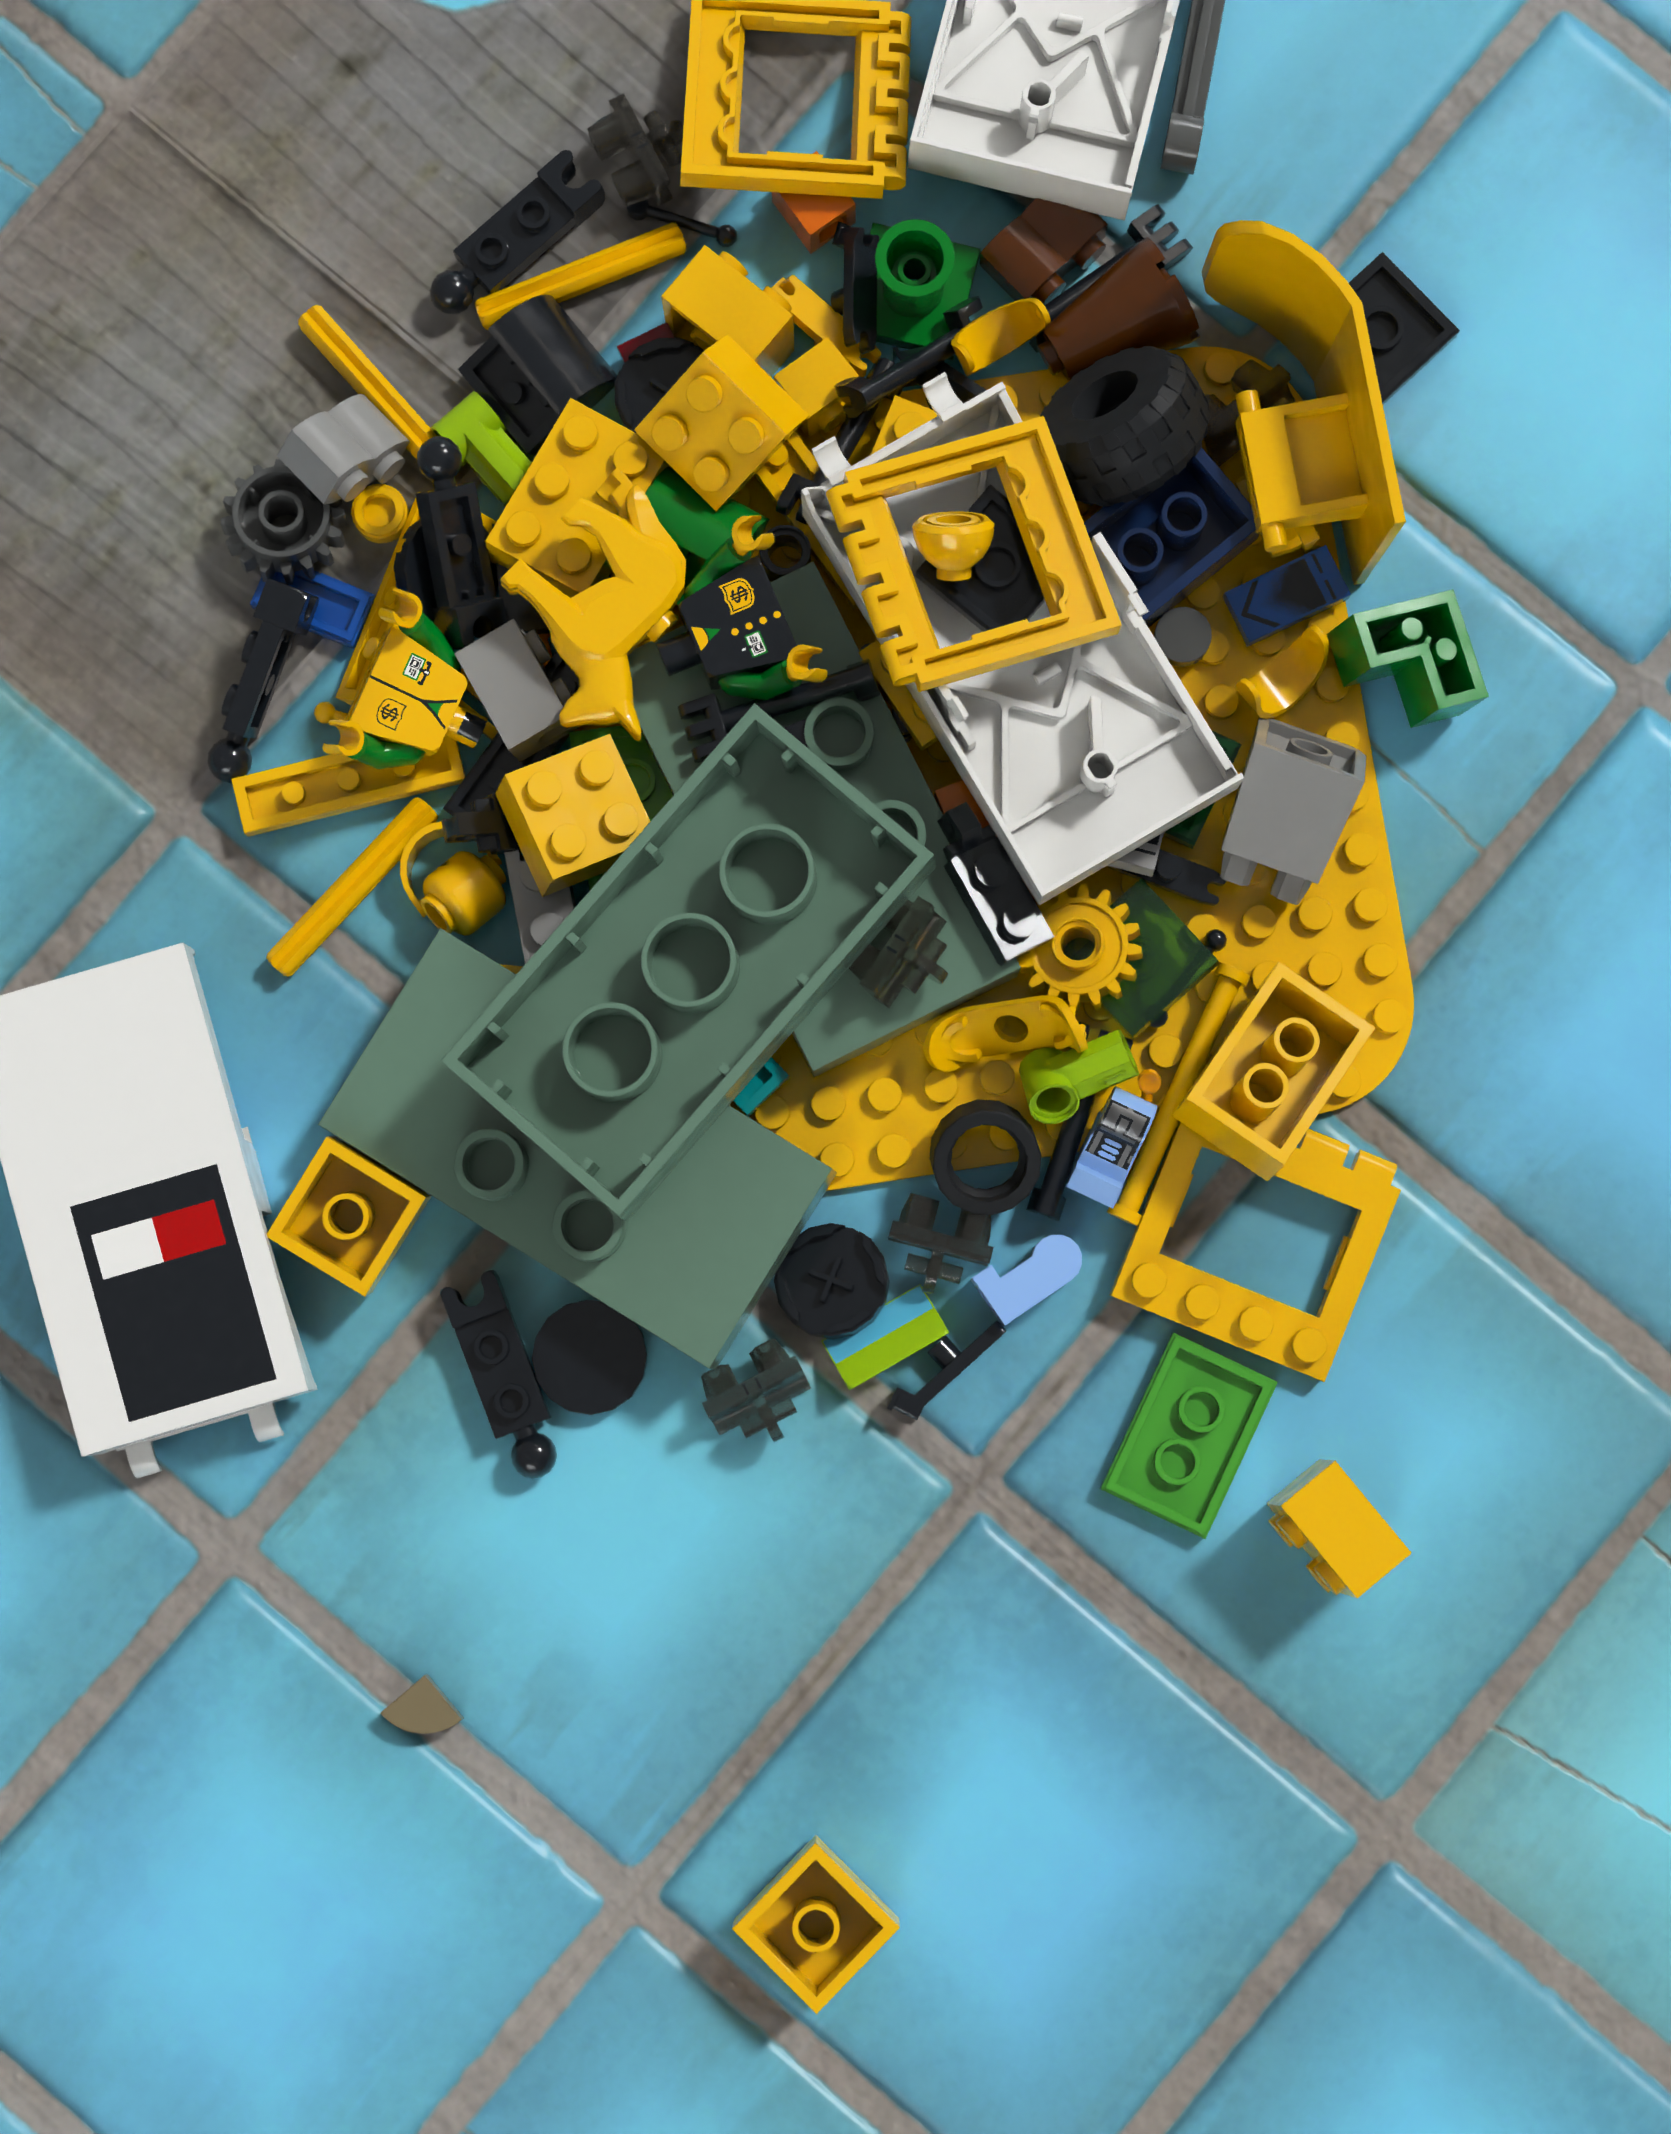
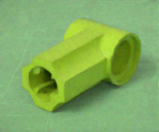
[431,391,532,507]
[1019,1029,1139,1124]

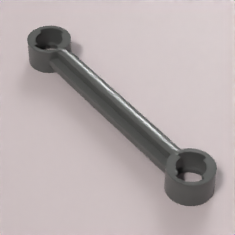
[1160,0,1225,175]

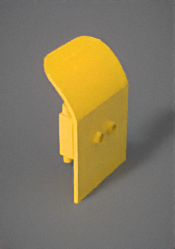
[1201,220,1406,585]

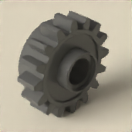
[221,459,347,585]

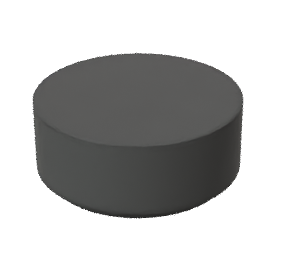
[1154,607,1212,667]

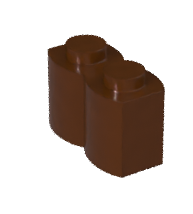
[980,198,1108,305]

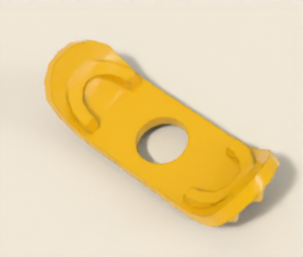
[924,995,1088,1072]

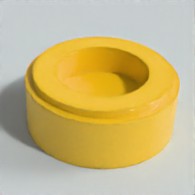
[351,484,409,544]

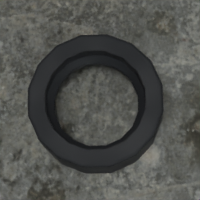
[929,1099,1042,1215]

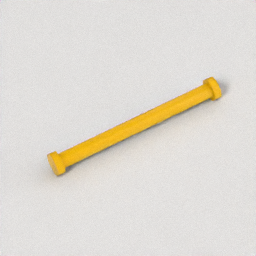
[1107,962,1251,1226]

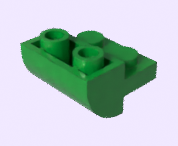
[645,466,770,605]

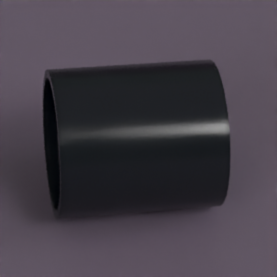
[759,525,811,582]

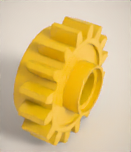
[1018,884,1143,1013]

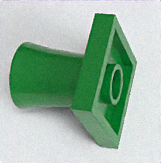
[870,219,981,360]

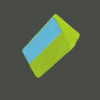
[821,1284,949,1391]

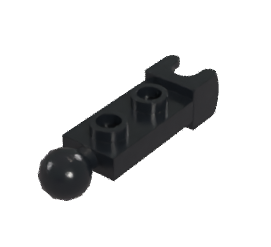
[430,150,605,314]
[415,436,507,649]
[208,579,319,783]
[440,1270,557,1478]

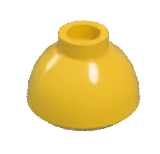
[912,511,995,581]

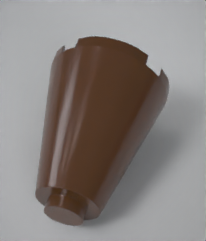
[1037,237,1200,380]

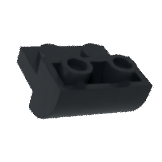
[458,295,617,455]

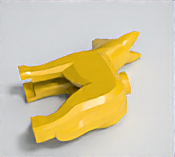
[500,467,686,742]

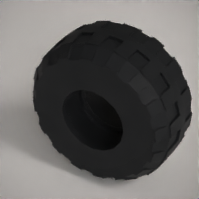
[1040,346,1210,507]

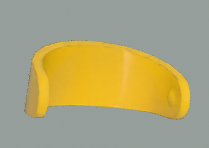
[951,298,1051,376]
[1235,625,1329,719]
[400,821,502,918]

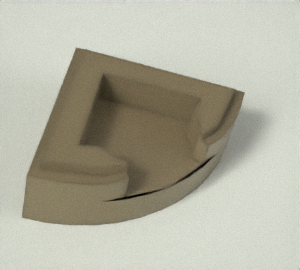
[380,1674,464,1734]

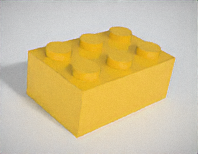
[485,398,670,598]
[1172,962,1375,1182]

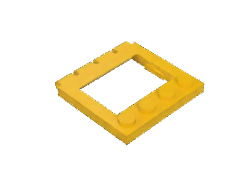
[680,0,912,199]
[826,416,1122,692]
[1109,1121,1401,1382]

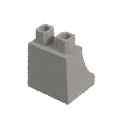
[1220,718,1366,905]

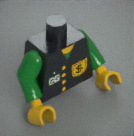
[656,515,827,700]

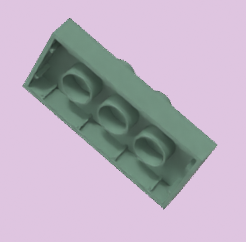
[628,561,1021,1078]
[441,703,936,1222]
[318,928,837,1369]

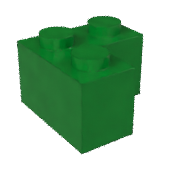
[1326,589,1489,728]

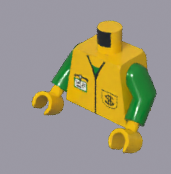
[322,588,487,769]

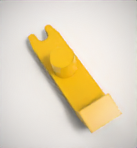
[771,275,881,377]

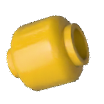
[420,851,506,936]

